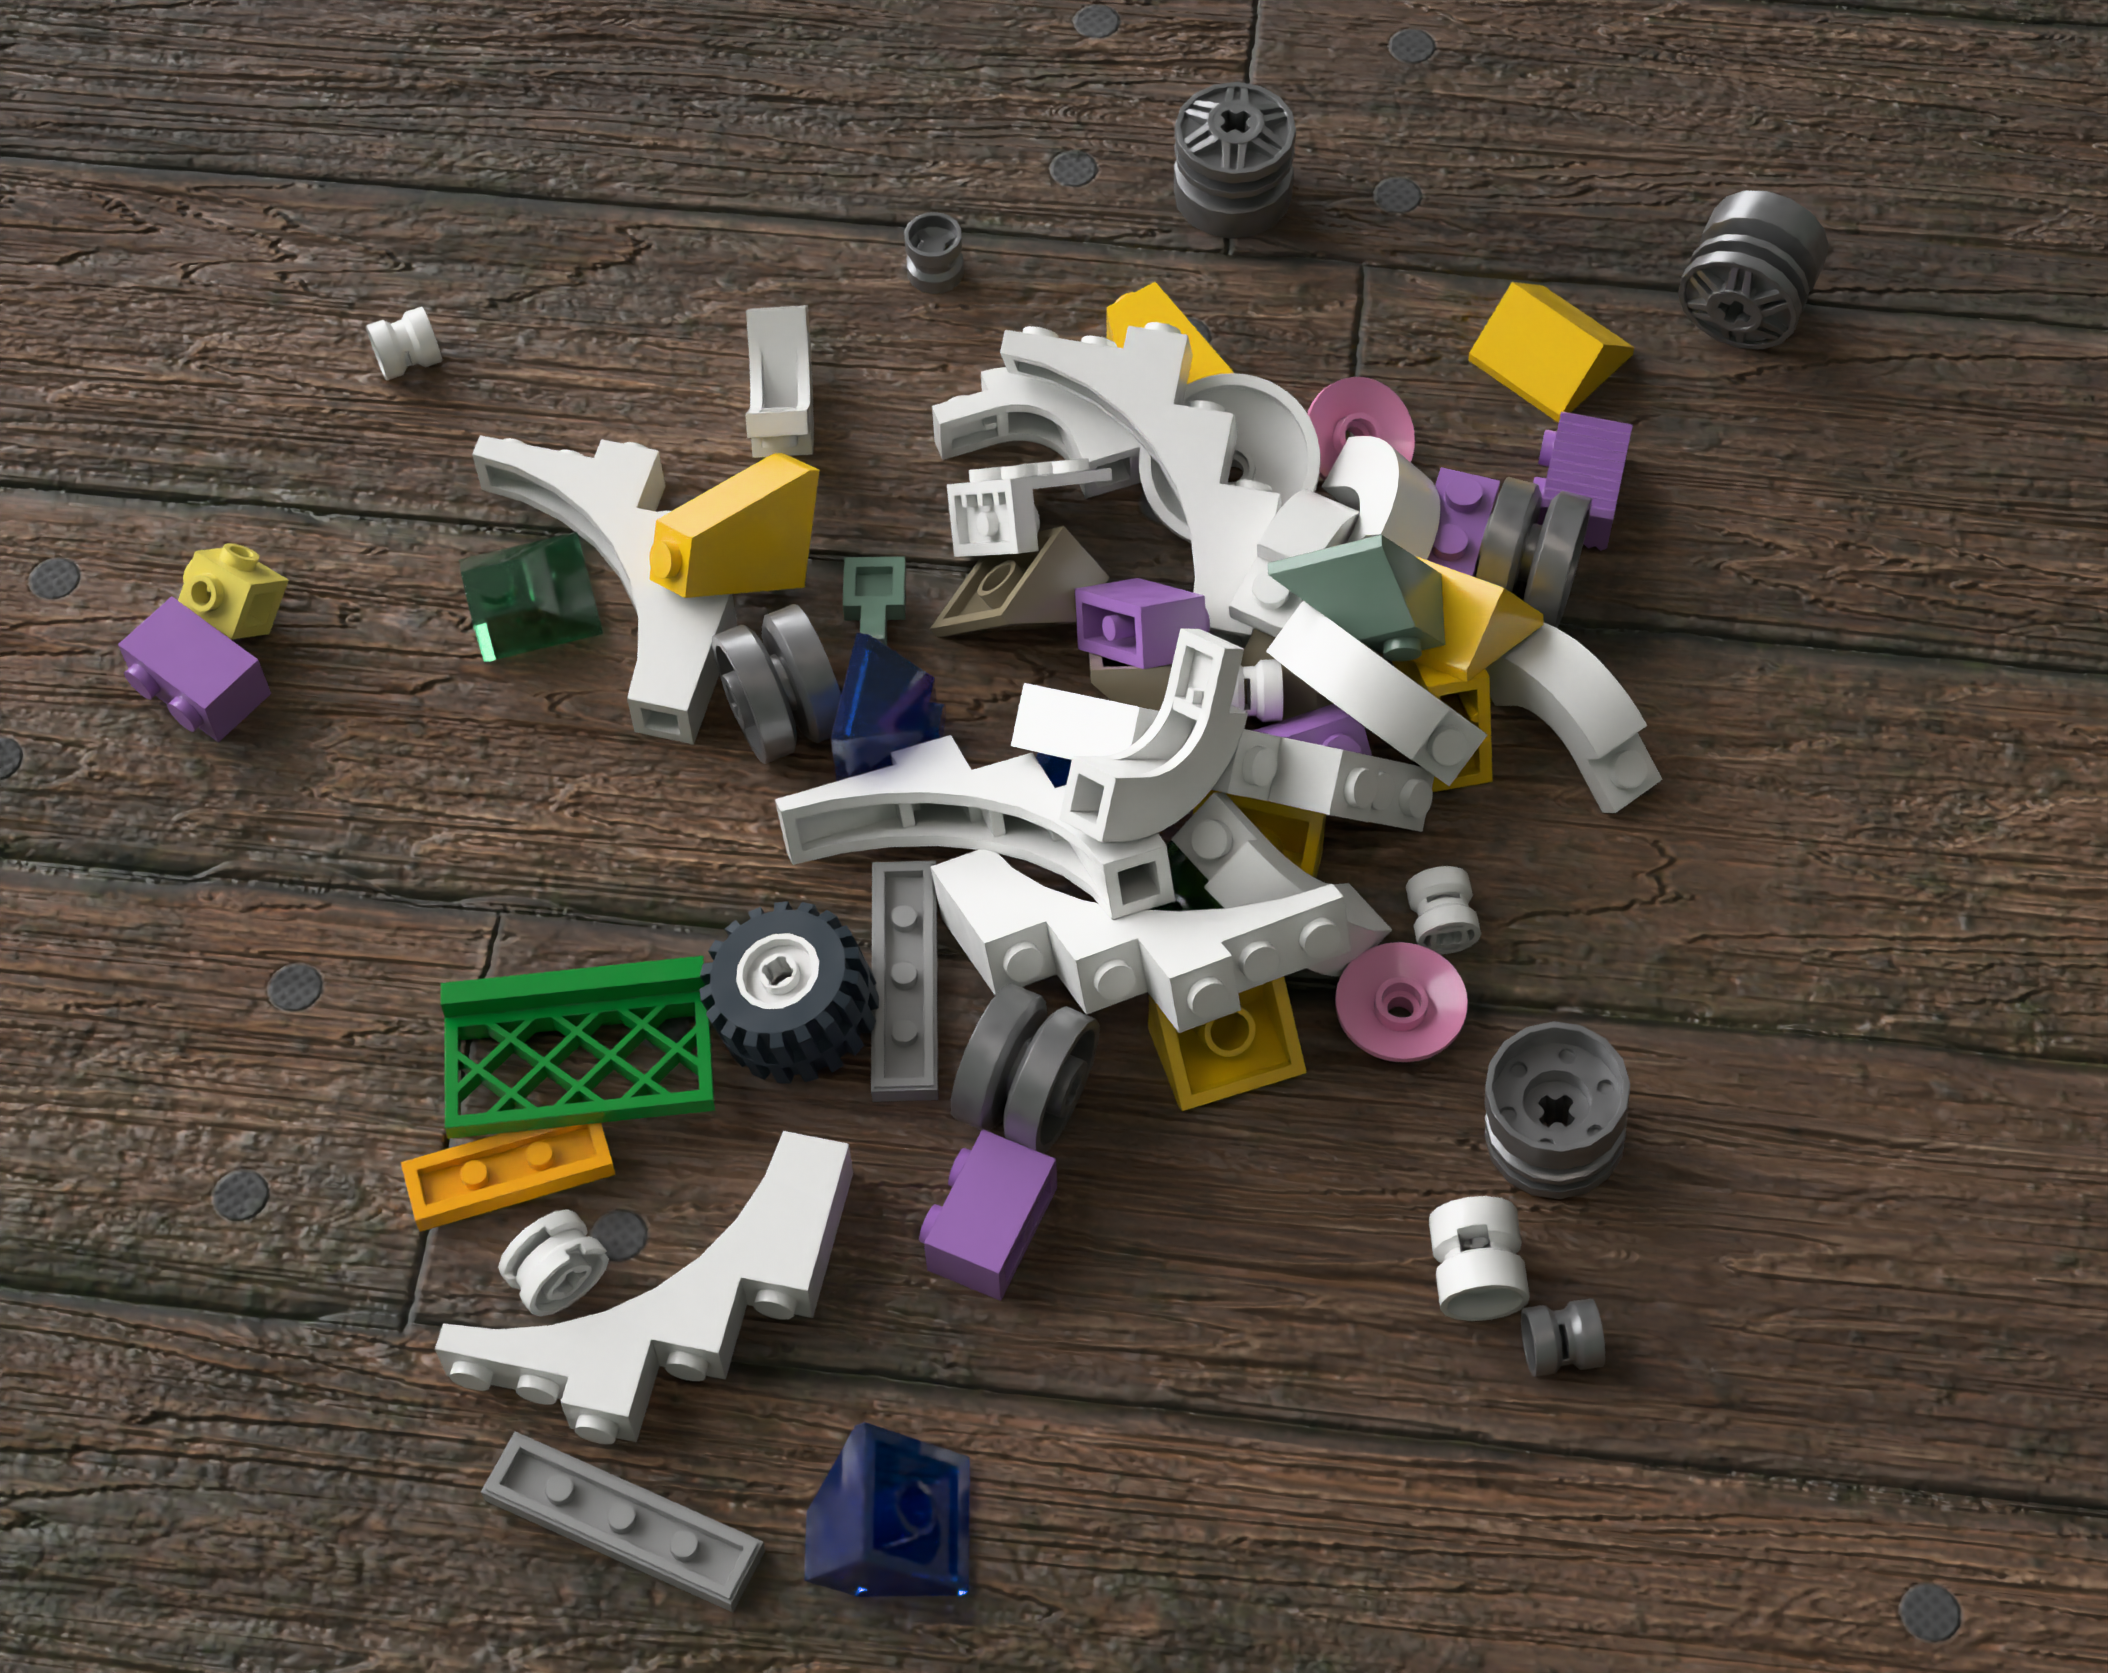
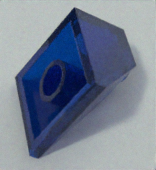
[831,633,946,781]
[804,1422,970,1597]

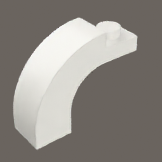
[746,305,814,458]
[932,367,1141,499]
[1322,436,1440,560]
[1229,489,1359,637]
[1266,601,1487,786]
[1486,623,1663,813]
[1059,629,1248,842]
[1171,792,1392,976]

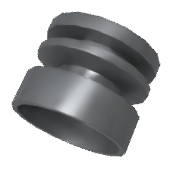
[1174,82,1296,239]
[1678,190,1829,349]
[1485,1021,1630,1199]

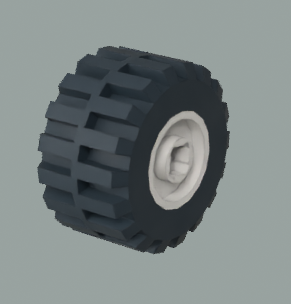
[699,901,879,1084]

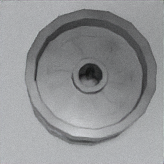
[1476,477,1592,628]
[712,604,848,764]
[951,983,1100,1154]

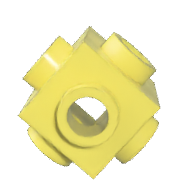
[178,543,289,640]

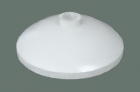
[1139,373,1321,543]

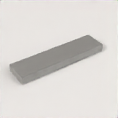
[871,861,938,1102]
[481,1431,765,1612]

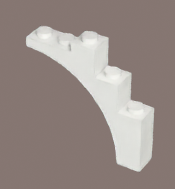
[1000,322,1282,649]
[472,435,737,745]
[1011,683,1434,832]
[775,735,1175,920]
[931,849,1351,1033]
[435,1131,853,1444]

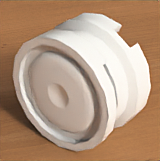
[498,1209,609,1317]

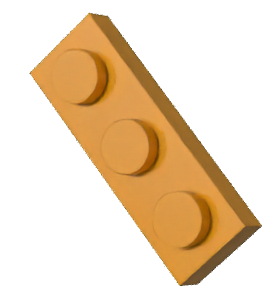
[401,1123,616,1232]

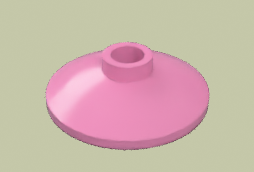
[1307,377,1415,481]
[1335,942,1468,1062]

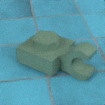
[843,556,906,663]

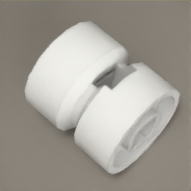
[1429,1196,1530,1321]

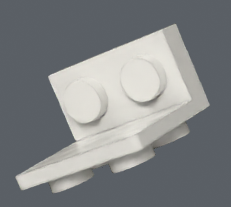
[947,458,1112,557]

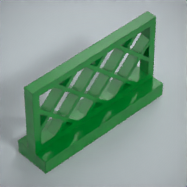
[440,956,715,1139]

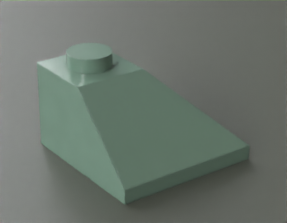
[1267,534,1445,661]

